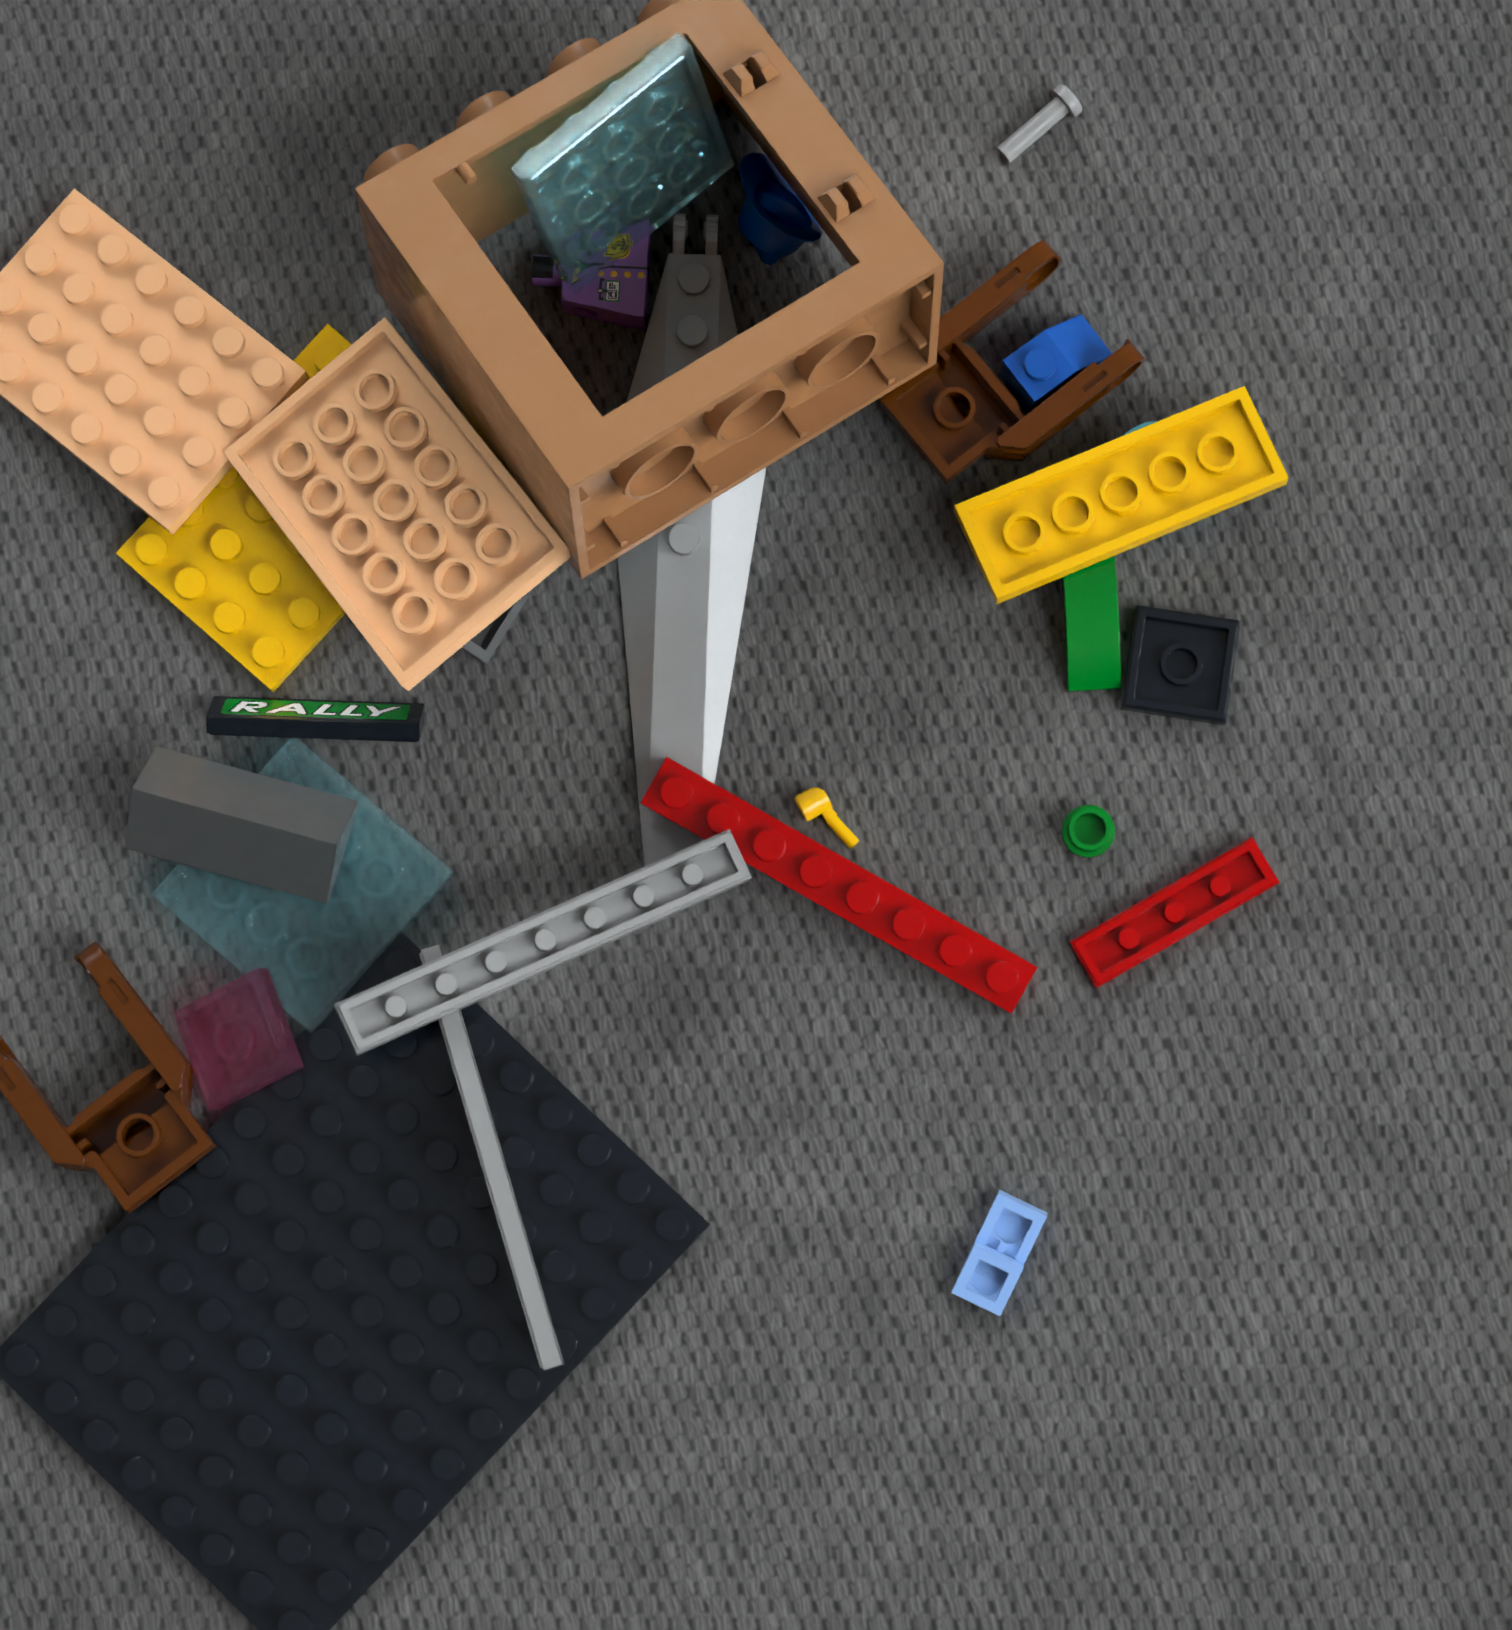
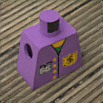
[532,220,651,330]

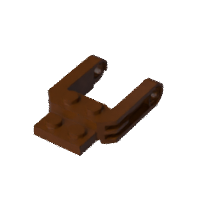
[880,240,1145,484]
[0,941,217,1213]

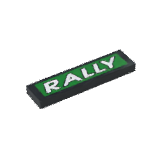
[206,696,425,742]

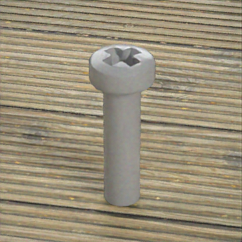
[996,84,1082,164]

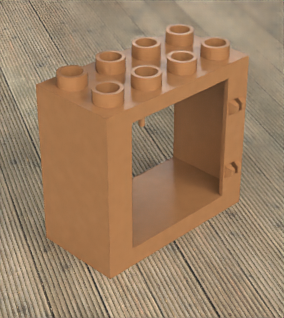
[355,0,944,580]

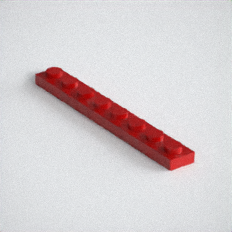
[640,757,1038,1014]

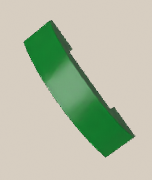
[1061,556,1121,692]

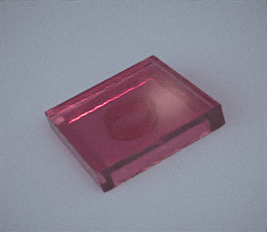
[173,968,304,1111]

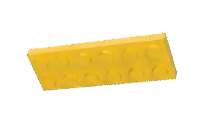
[954,386,1289,605]

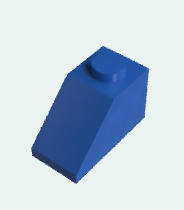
[999,314,1112,413]

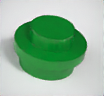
[1061,805,1115,858]

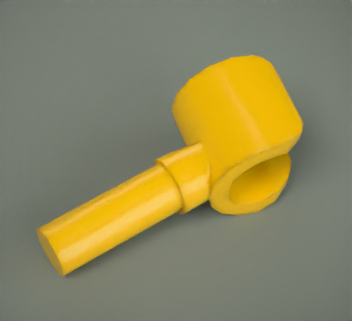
[794,787,859,849]

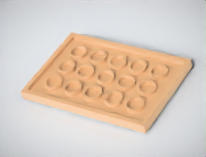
[0,188,310,535]
[223,317,570,691]

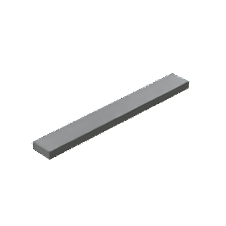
[334,829,752,1056]
[419,945,564,1370]

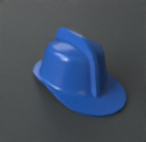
[738,152,823,265]

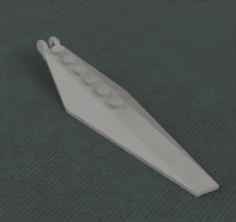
[618,213,766,867]

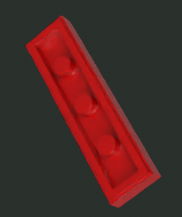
[1068,837,1280,989]

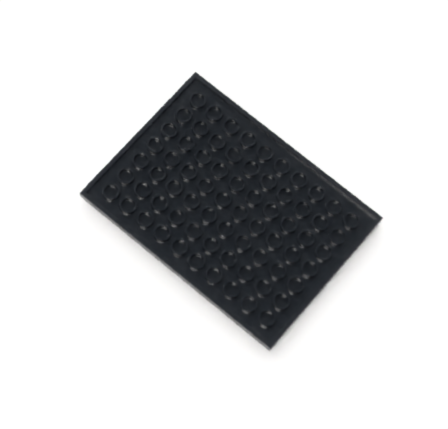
[0,931,710,1630]

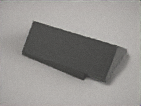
[125,746,359,905]

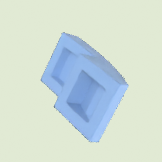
[951,1190,1048,1316]

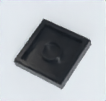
[1121,605,1241,726]

